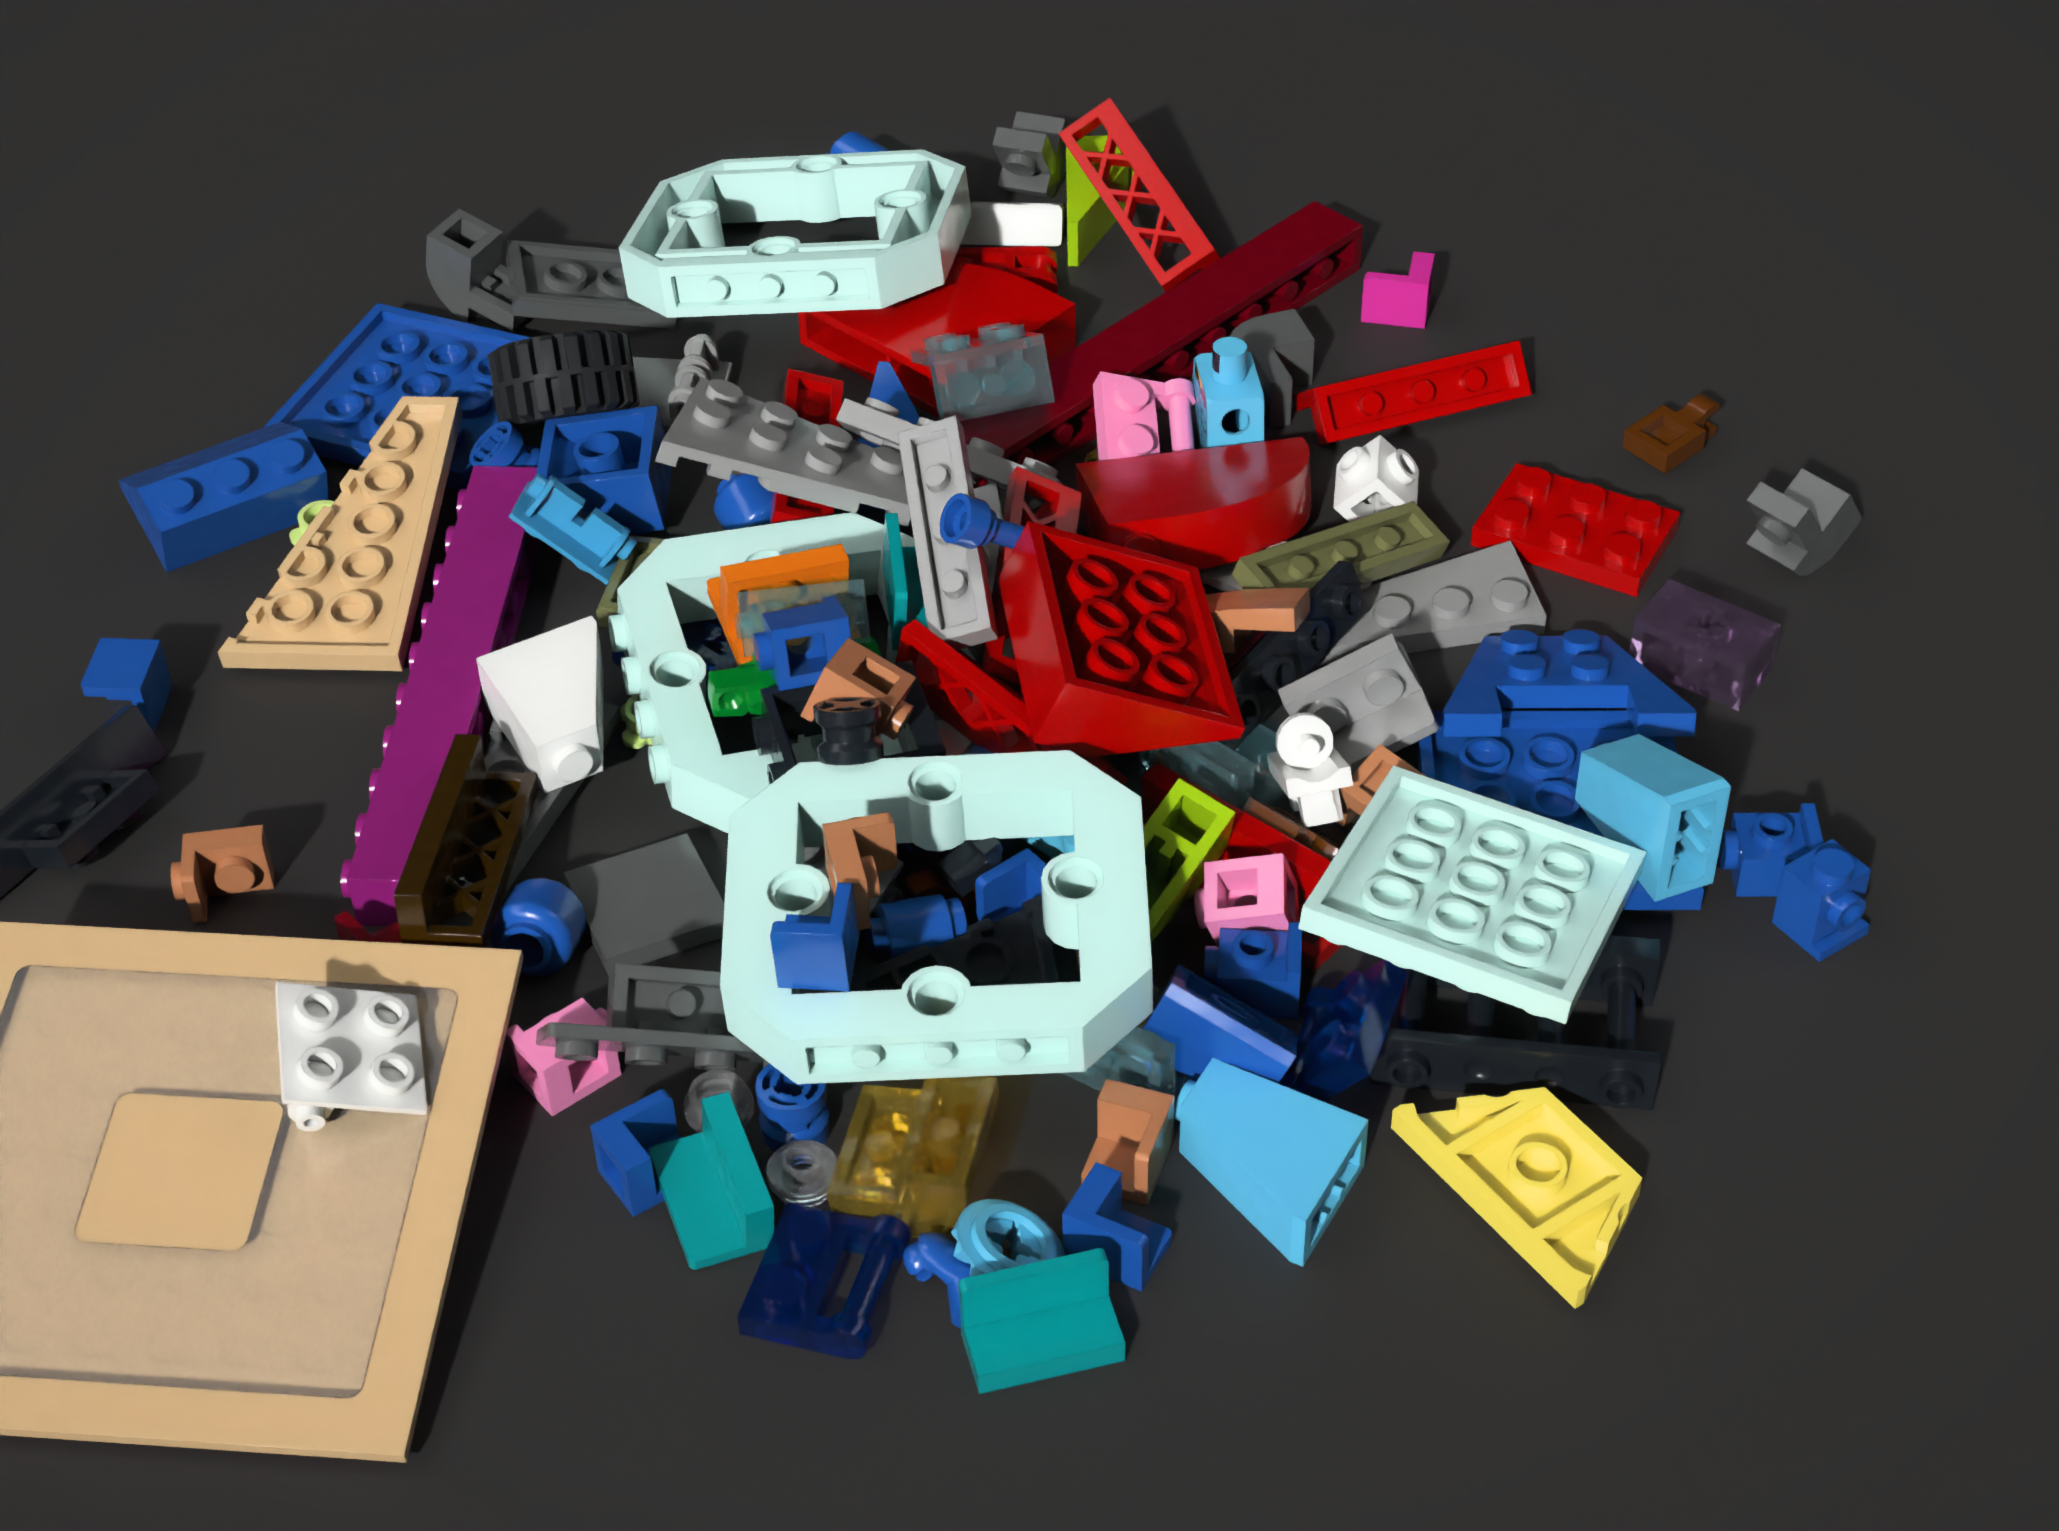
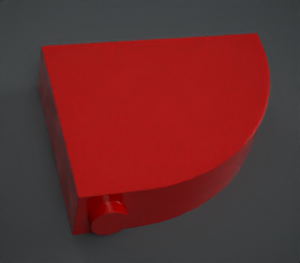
[798,262,1076,420]
[1076,437,1312,570]

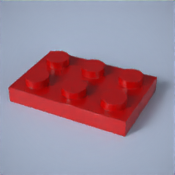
[1471,463,1681,597]

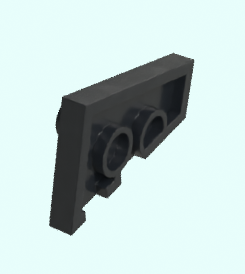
[851,895,1059,991]

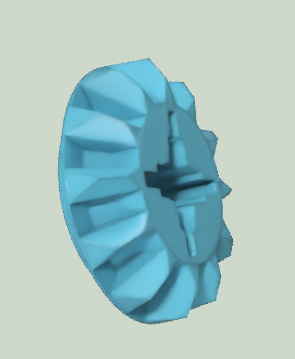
[951,1199,1065,1276]

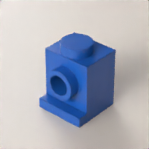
[752,596,851,691]
[1718,803,1824,897]
[1772,839,1871,962]
[1204,922,1302,1019]

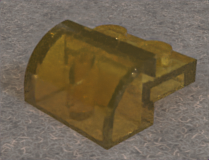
[826,1076,999,1238]

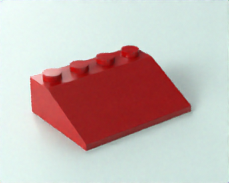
[998,521,1245,757]

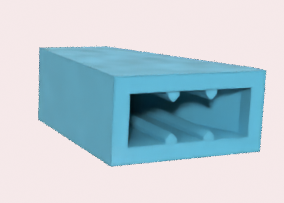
[1575,734,1731,902]
[1174,1058,1369,1267]

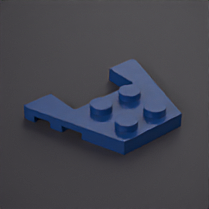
[1442,629,1697,737]

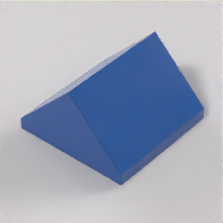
[1133,964,1298,1083]

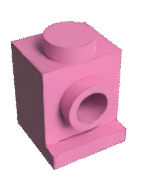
[1194,853,1299,946]
[506,998,622,1116]

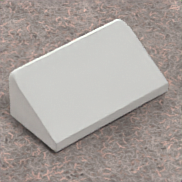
[961,202,1065,247]

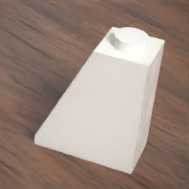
[476,615,604,794]

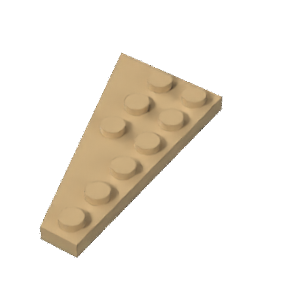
[218,396,463,671]

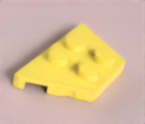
[1391,1087,1642,1309]

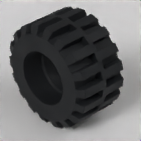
[487,330,640,429]

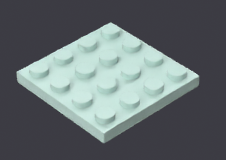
[1298,765,1647,1024]

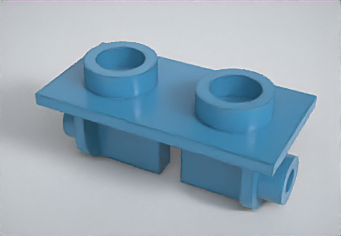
[508,473,637,585]

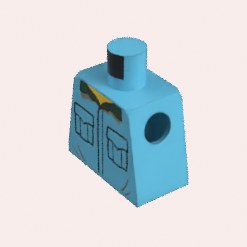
[1191,337,1264,449]

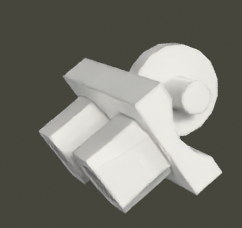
[1267,713,1353,827]

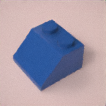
[536,405,672,535]

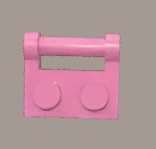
[1093,371,1196,461]

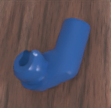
[903,1232,971,1328]

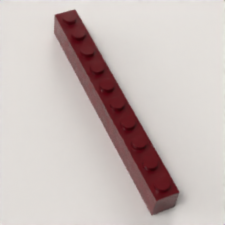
[959,201,1363,489]

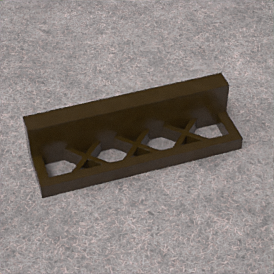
[394,734,539,948]

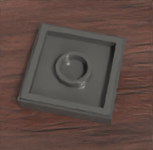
[563,833,724,975]

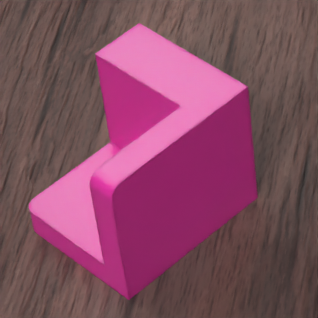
[1361,251,1435,329]

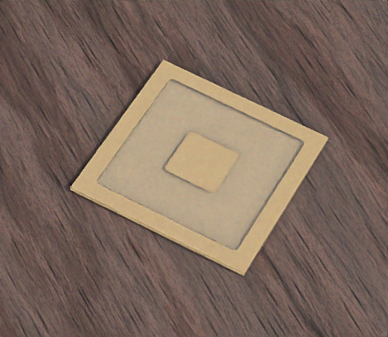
[0,921,524,1463]

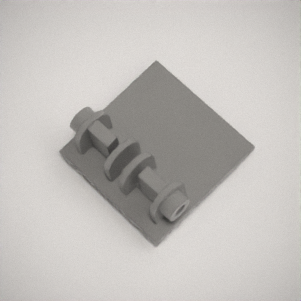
[633,334,733,430]

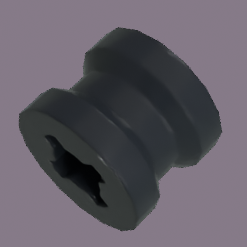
[813,697,884,765]

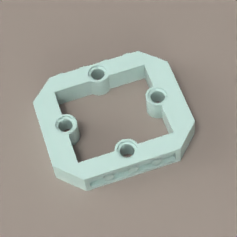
[619,149,972,318]
[608,512,977,833]
[720,750,1153,1084]

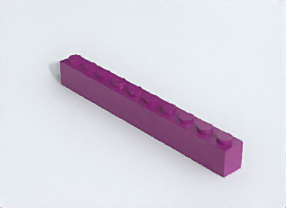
[341,466,542,926]

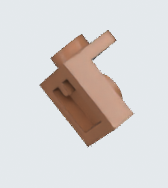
[822,812,898,930]
[171,824,275,924]

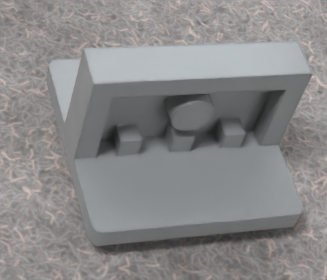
[1278,633,1439,774]

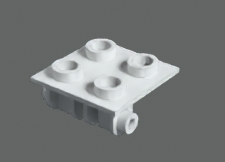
[275,982,427,1132]

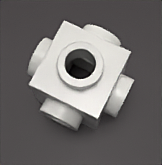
[1333,435,1419,522]

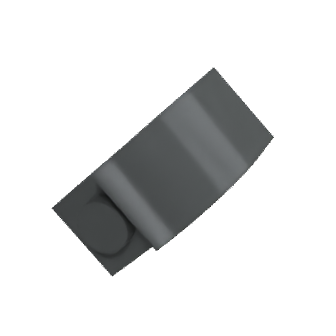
[992,111,1068,198]
[426,208,528,331]
[1229,309,1315,429]
[1746,468,1862,576]

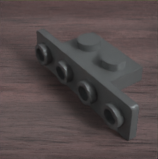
[536,963,770,1071]

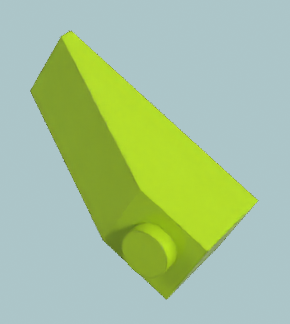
[1066,135,1134,267]
[1143,778,1236,942]

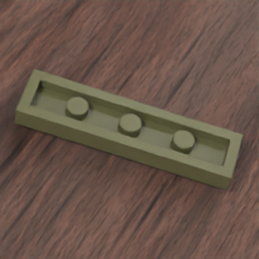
[1231,501,1450,591]

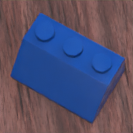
[119,422,329,572]

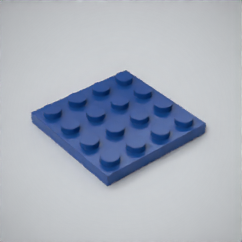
[264,303,531,490]
[1416,711,1704,910]

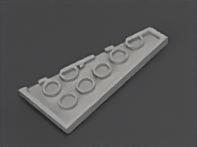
[655,377,1006,527]

